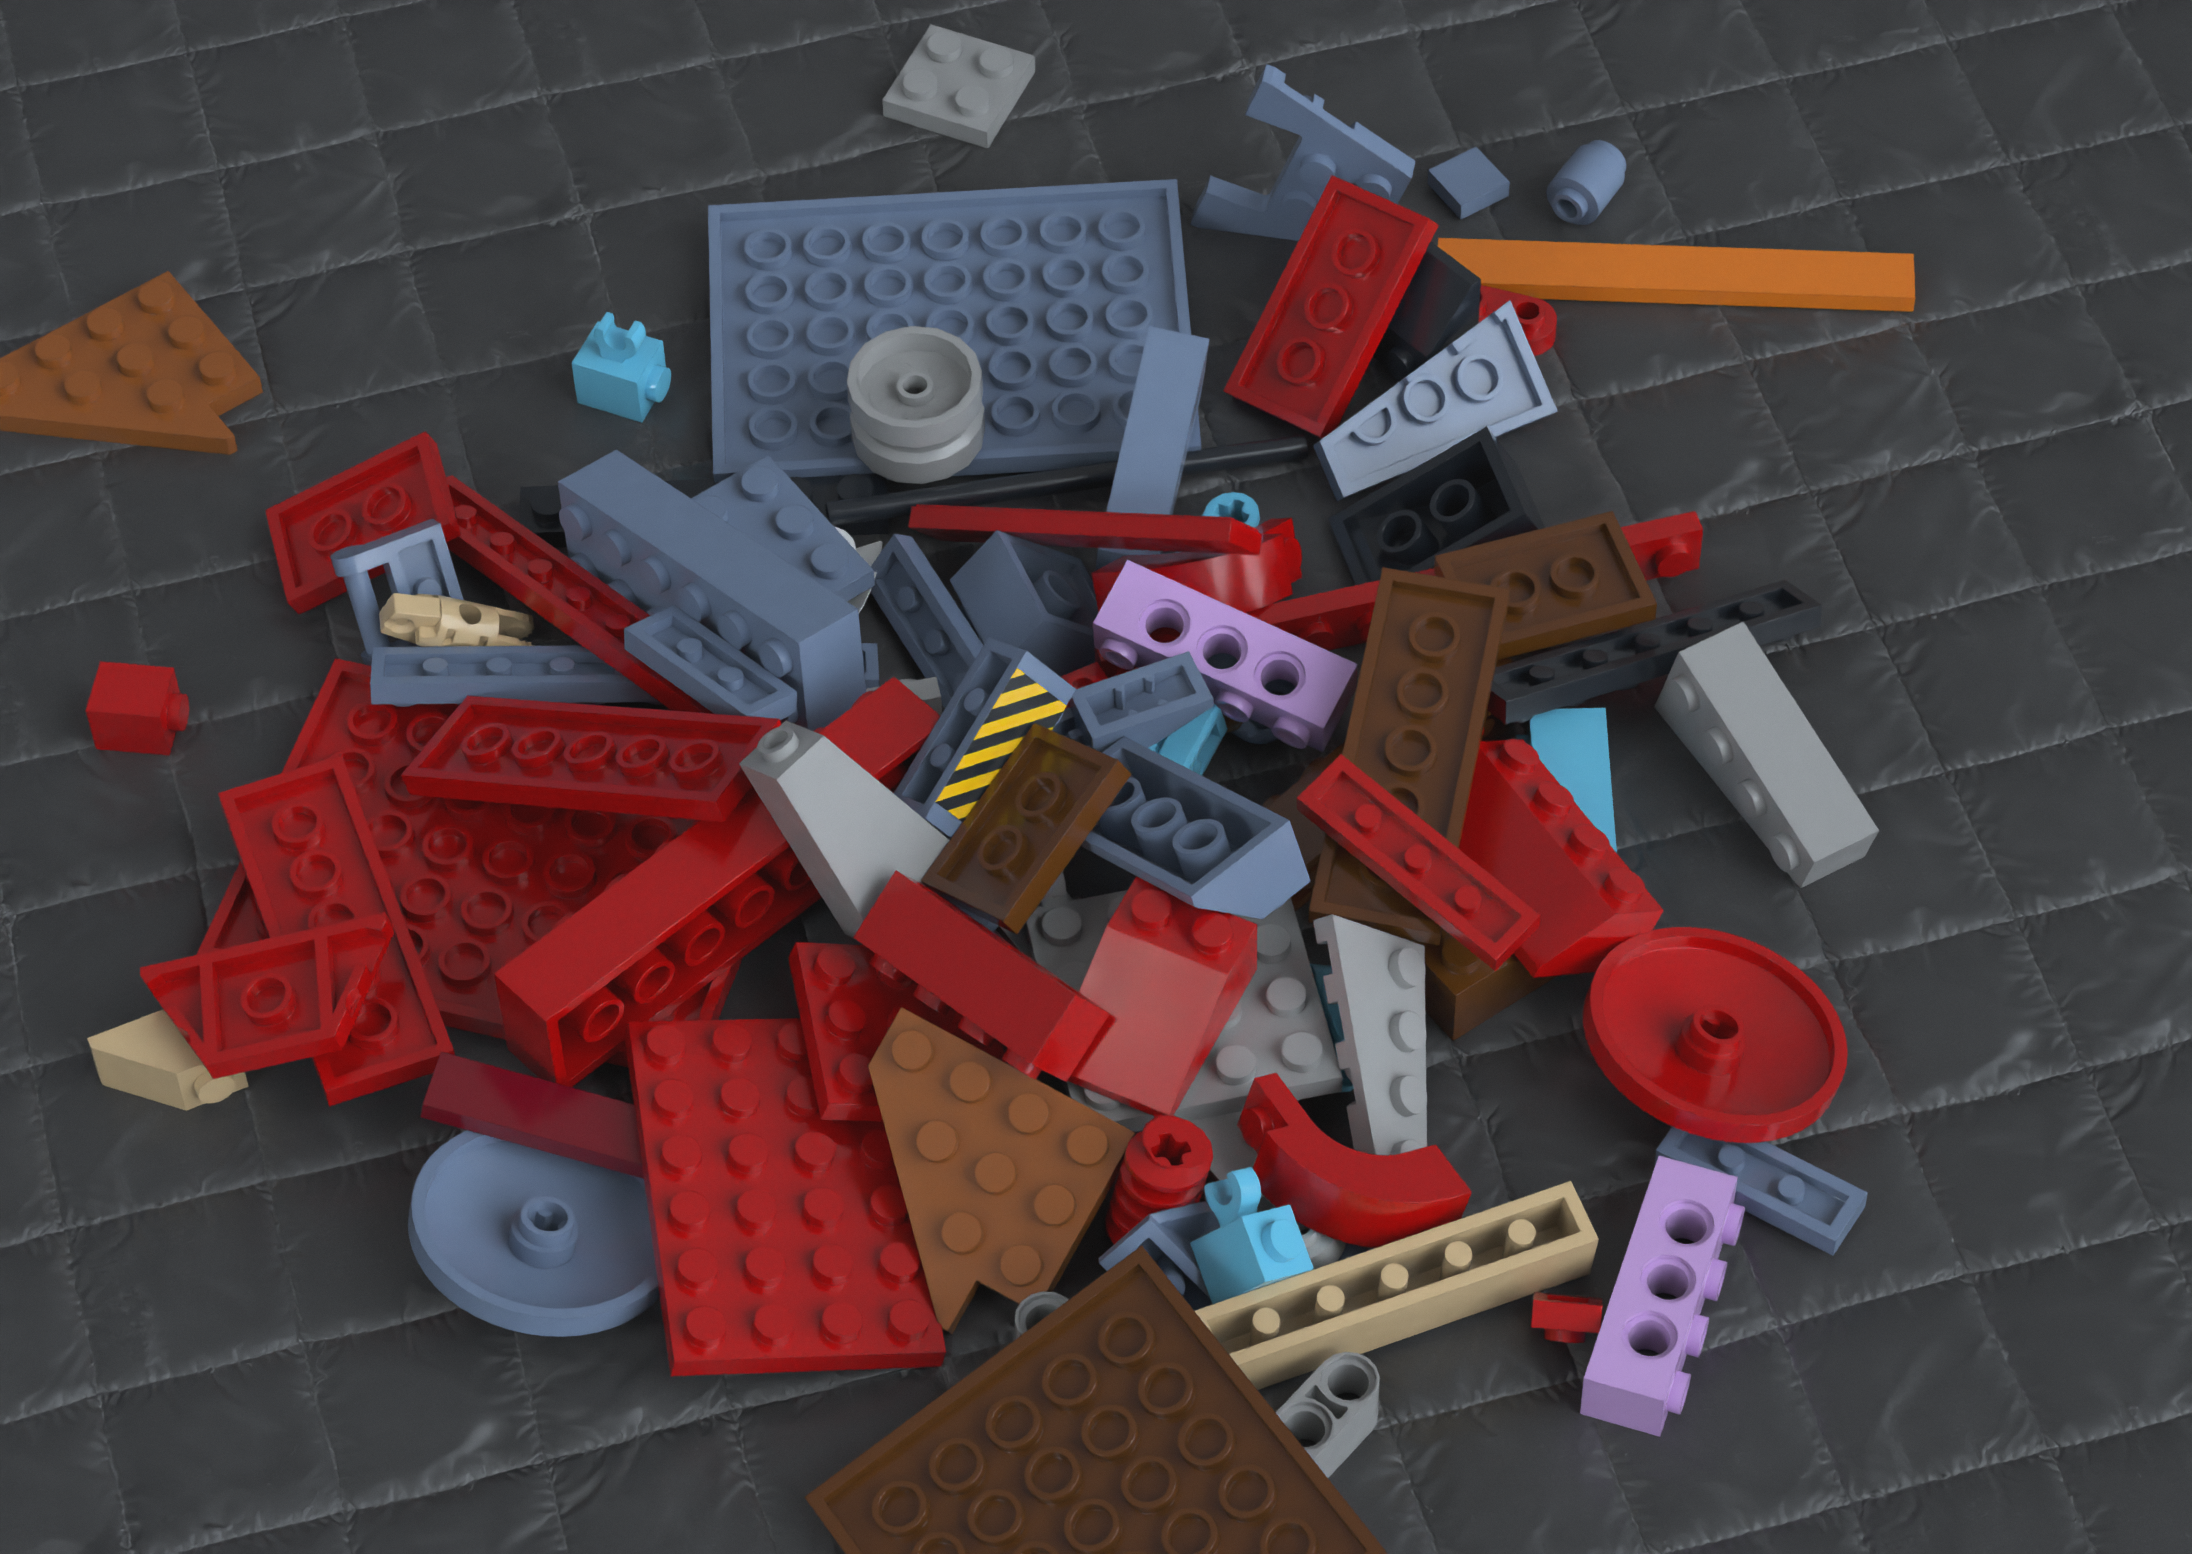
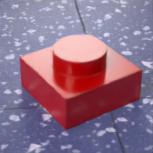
[1531,1292,1603,1343]

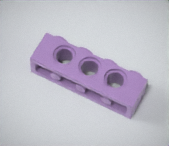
[1093,560,1358,752]
[1580,1156,1745,1437]

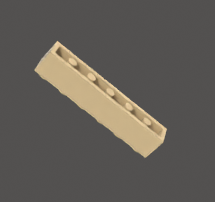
[1195,1181,1599,1390]

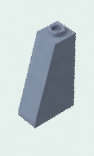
[1095,326,1210,571]

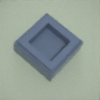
[1428,147,1510,220]

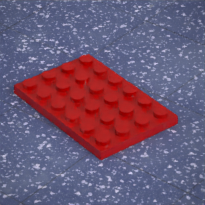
[625,1018,946,1376]

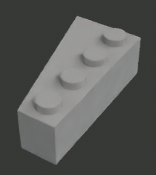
[1654,622,1879,888]

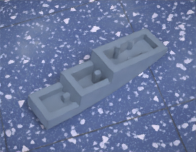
[1052,651,1214,753]

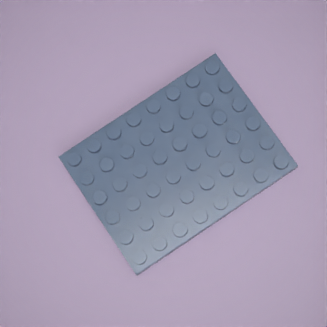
[708,179,1201,482]

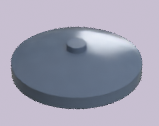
[408,1130,660,1337]

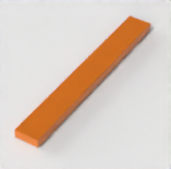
[1438,238,1915,312]

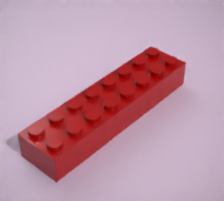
[494,677,941,1087]

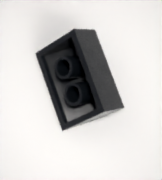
[1352,183,1481,382]

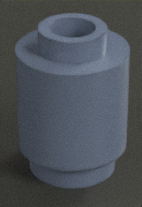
[1546,140,1626,225]

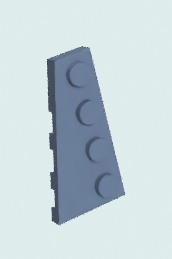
[1313,300,1557,501]

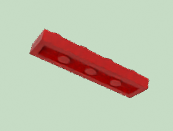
[1297,754,1541,971]

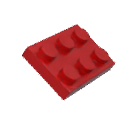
[265,431,461,615]

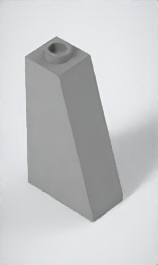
[739,720,950,939]

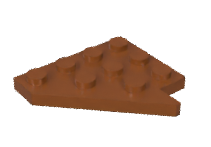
[0,271,263,455]
[868,1007,1136,1334]

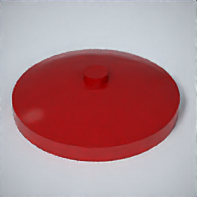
[1583,927,1848,1143]

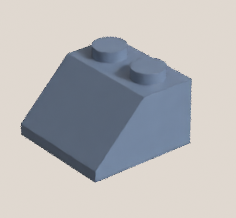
[950,530,1099,676]

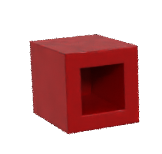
[85,661,189,756]

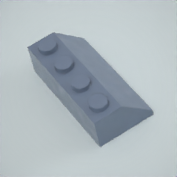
[1081,736,1311,919]

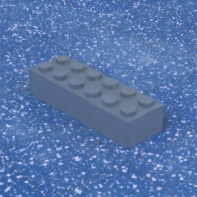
[558,449,866,731]

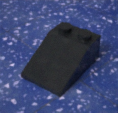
[1328,426,1545,585]

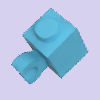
[571,312,671,423]
[1190,1167,1314,1304]

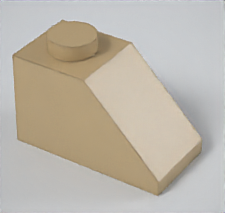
[87,1010,249,1111]

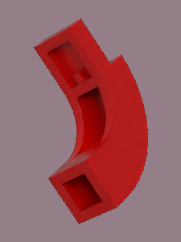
[1091,518,1302,631]
[1237,1073,1472,1248]

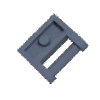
[330,519,464,666]

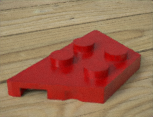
[140,912,394,1079]

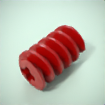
[1104,1115,1213,1244]

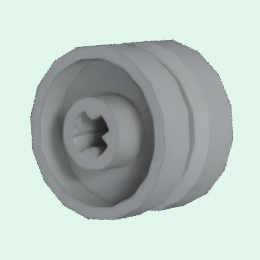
[847,326,985,484]

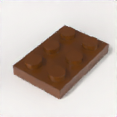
[1434,511,1657,660]
[921,723,1131,934]

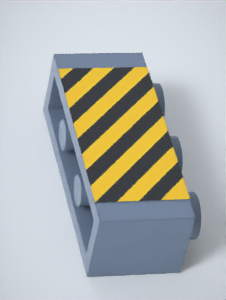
[894,637,1076,840]

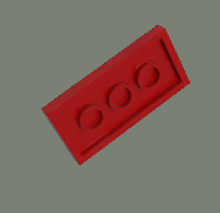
[1223,175,1439,439]

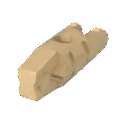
[379,593,535,647]

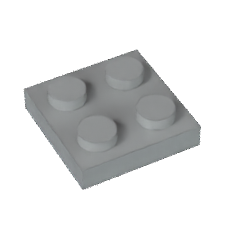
[882,24,1035,148]

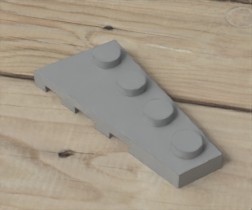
[1313,914,1427,1155]

